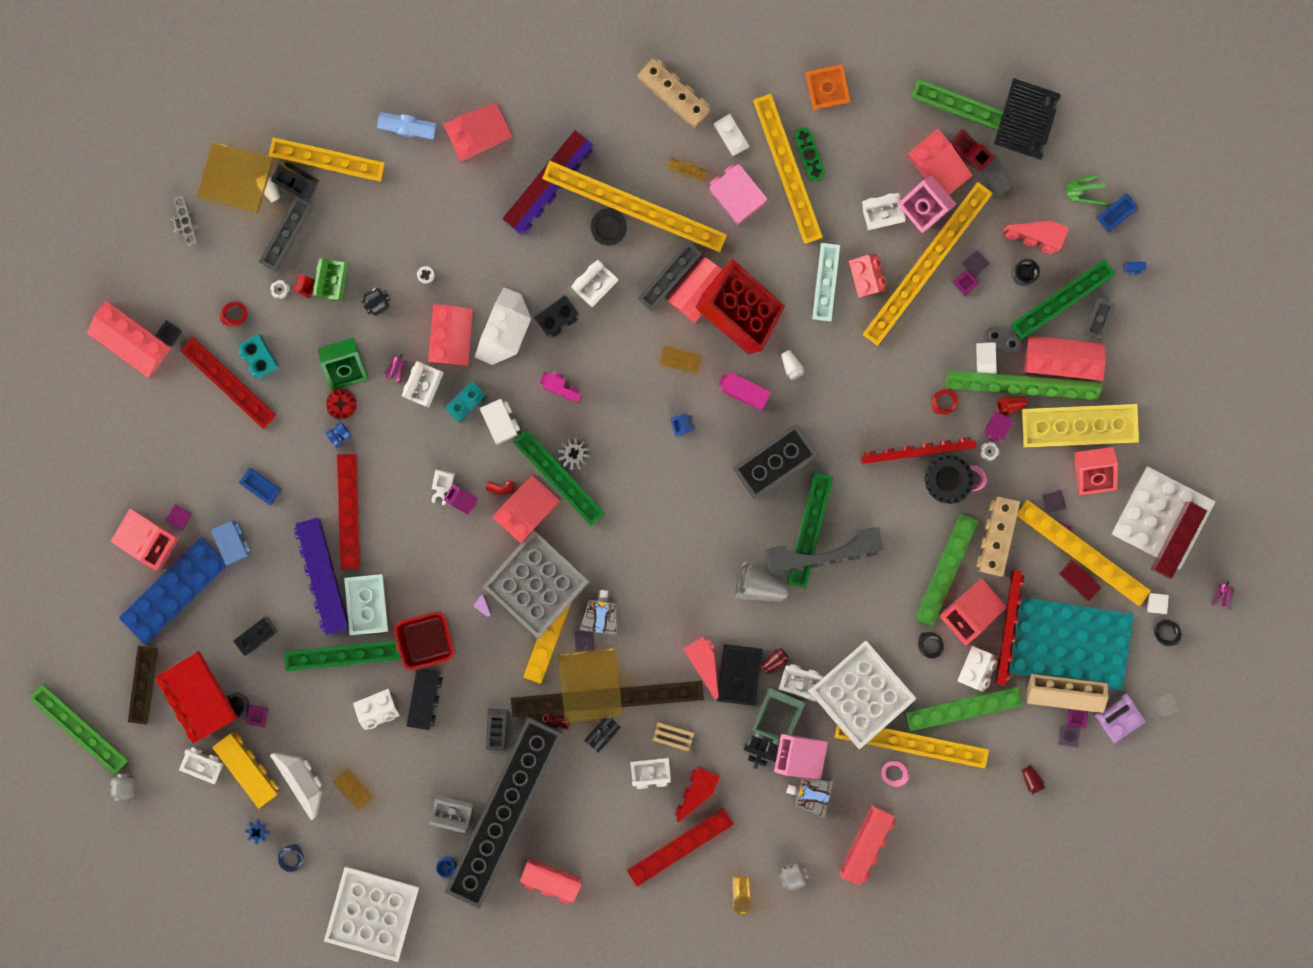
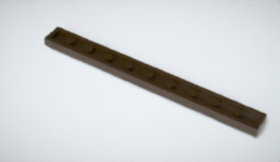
[511,680,704,717]

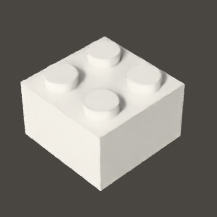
[480,399,520,445]

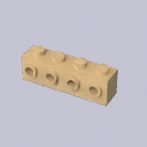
[637,58,710,129]
[976,497,1020,577]
[1027,674,1108,713]

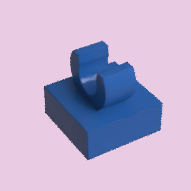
[671,413,695,436]

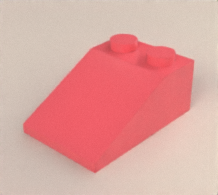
[443,103,513,162]
[907,129,973,195]
[493,475,561,543]
[684,636,718,699]

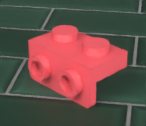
[849,254,886,298]

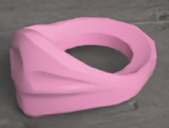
[959,466,987,491]
[881,761,910,787]

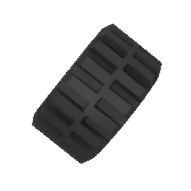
[924,455,974,504]

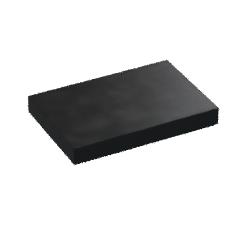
[717,644,762,706]

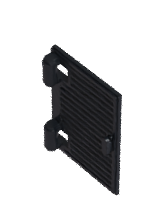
[994,78,1061,160]

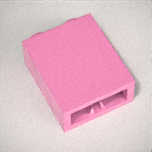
[709,164,768,225]
[774,734,828,780]

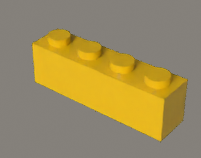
[212,732,280,809]

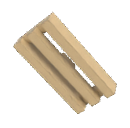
[652,722,694,752]

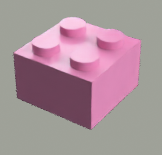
[898,175,956,233]

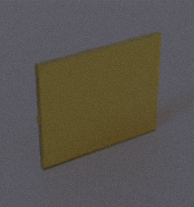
[197,142,274,213]
[558,649,623,723]

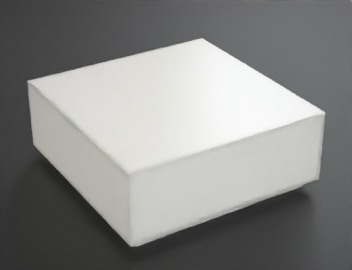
[1147,593,1169,614]

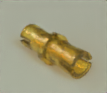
[668,157,708,181]

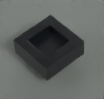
[155,320,183,347]

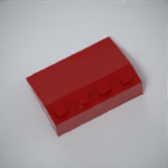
[695,259,785,355]
[155,651,237,744]

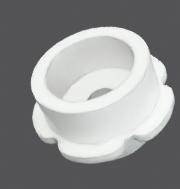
[270,280,289,299]
[980,442,999,461]

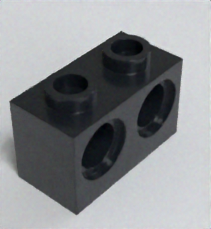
[271,161,319,200]
[534,295,579,338]
[233,617,278,656]

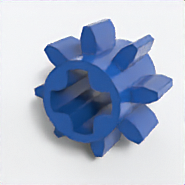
[245,819,270,844]

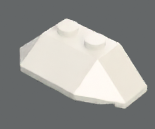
[475,287,531,365]
[270,752,323,820]

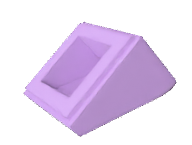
[474,594,492,617]

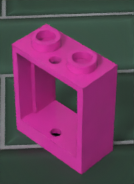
[719,372,771,411]

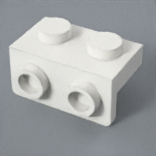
[862,193,905,230]
[572,260,618,307]
[402,361,444,408]
[958,646,998,692]
[778,664,823,702]
[353,689,399,730]
[179,747,224,785]
[630,758,671,789]

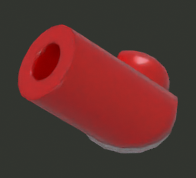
[486,480,515,494]

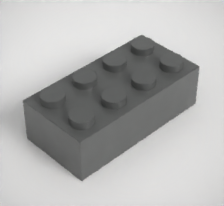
[732,424,818,500]

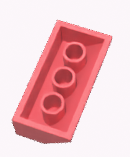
[87,301,172,378]
[1024,335,1106,382]
[839,804,896,886]

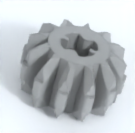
[558,438,590,470]

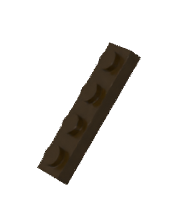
[128,646,158,725]

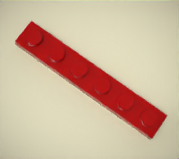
[860,437,977,464]
[337,454,360,569]
[995,570,1024,686]
[627,808,734,887]

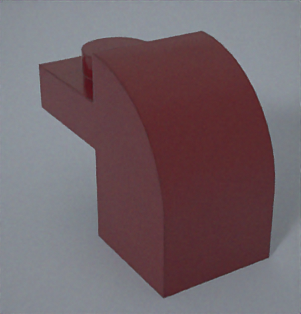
[950,129,995,171]

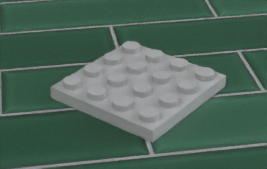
[483,530,590,639]

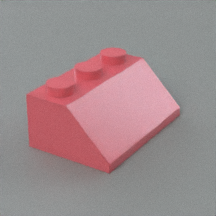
[665,255,722,324]
[428,304,473,366]
[520,858,582,904]

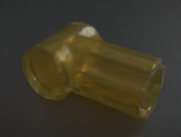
[732,876,750,915]

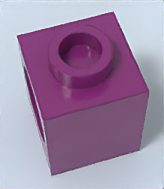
[983,412,1013,443]
[443,484,478,515]

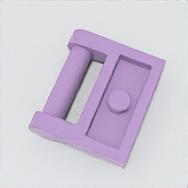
[1095,693,1146,743]

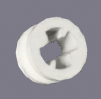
[417,266,434,284]

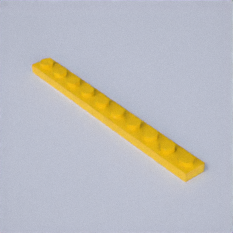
[542,161,727,253]
[862,182,993,346]

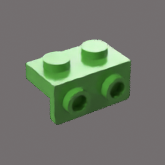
[313,258,349,301]

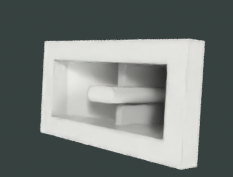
[976,342,997,374]

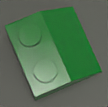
[317,337,368,391]

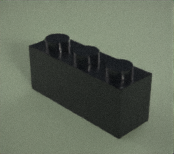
[406,669,443,730]

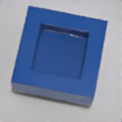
[1123,261,1146,275]

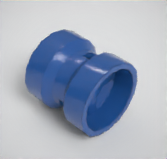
[325,421,352,448]
[436,856,456,878]

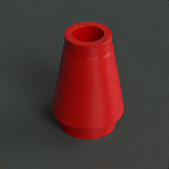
[997,396,1027,416]

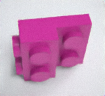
[540,371,582,403]

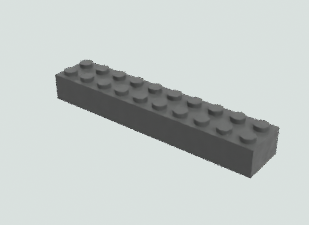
[445,716,563,909]

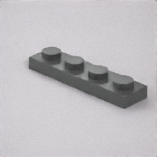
[259,196,314,272]
[638,241,702,311]

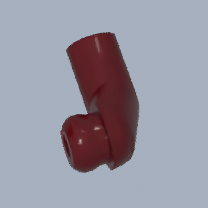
[542,714,571,730]

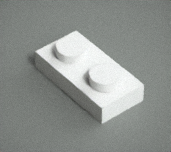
[713,114,749,157]

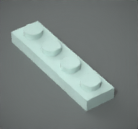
[812,243,840,322]

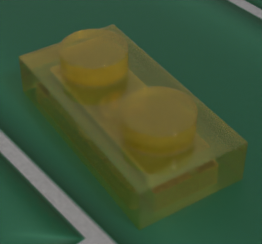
[660,346,701,374]
[333,769,373,810]

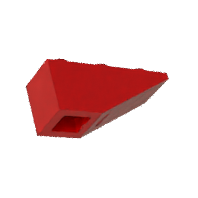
[674,766,720,822]

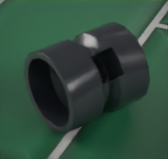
[1012,259,1040,286]
[226,692,249,718]

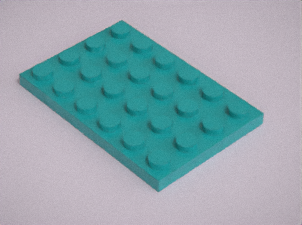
[1008,597,1134,690]

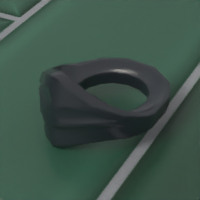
[1154,620,1182,646]
[918,632,944,658]

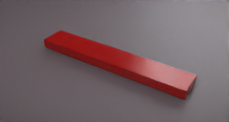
[180,337,277,429]

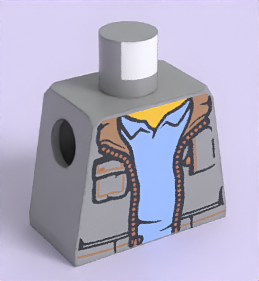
[580,589,617,635]
[786,778,833,817]

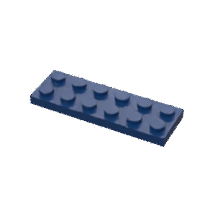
[119,537,228,645]

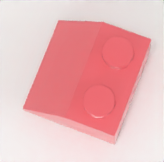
[1074,447,1118,496]

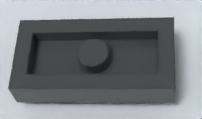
[1083,298,1116,341]

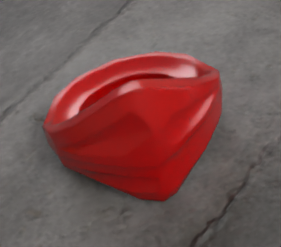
[220,301,248,327]
[932,389,958,415]

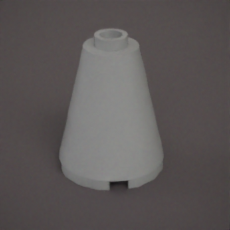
[734,562,789,602]

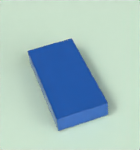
[1096,193,1138,233]
[239,467,282,505]

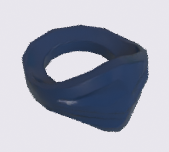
[278,844,304,872]

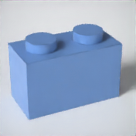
[211,521,251,565]

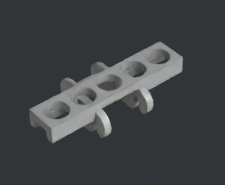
[170,196,198,247]

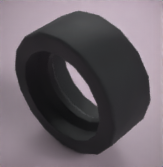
[590,208,627,246]

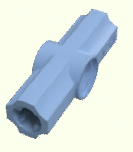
[377,112,437,140]

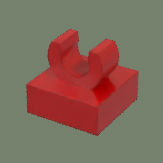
[291,274,315,299]

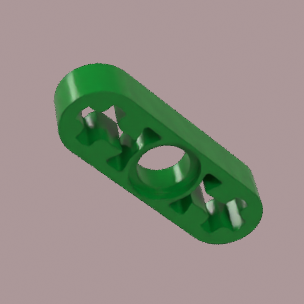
[794,128,825,182]

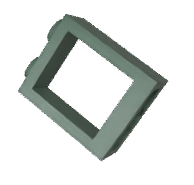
[752,687,805,746]

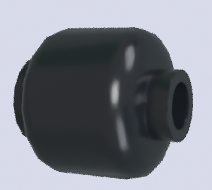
[361,288,391,316]

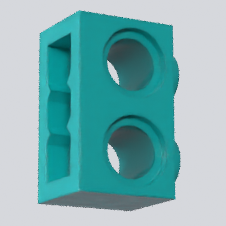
[238,334,280,379]
[445,381,487,422]

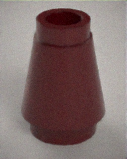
[760,648,790,674]
[1021,765,1046,795]

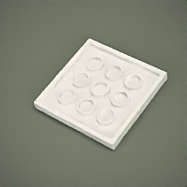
[1111,466,1215,570]
[808,641,916,749]
[324,866,419,962]

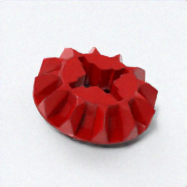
[326,389,357,419]

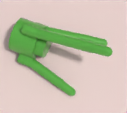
[1065,174,1110,206]

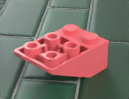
[1002,221,1069,255]
[111,508,180,571]
[938,578,1007,646]

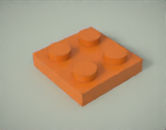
[805,64,851,111]

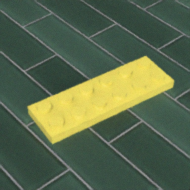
[1021,404,1139,448]

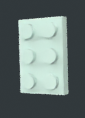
[344,574,389,635]

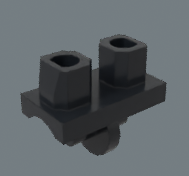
[584,715,621,753]
[743,735,778,769]

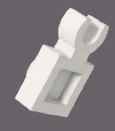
[432,469,455,505]

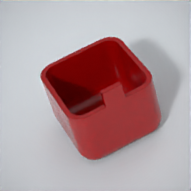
[394,611,456,670]

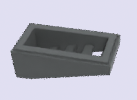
[486,708,507,750]

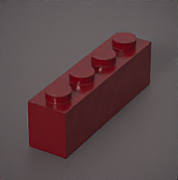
[1150,501,1208,579]

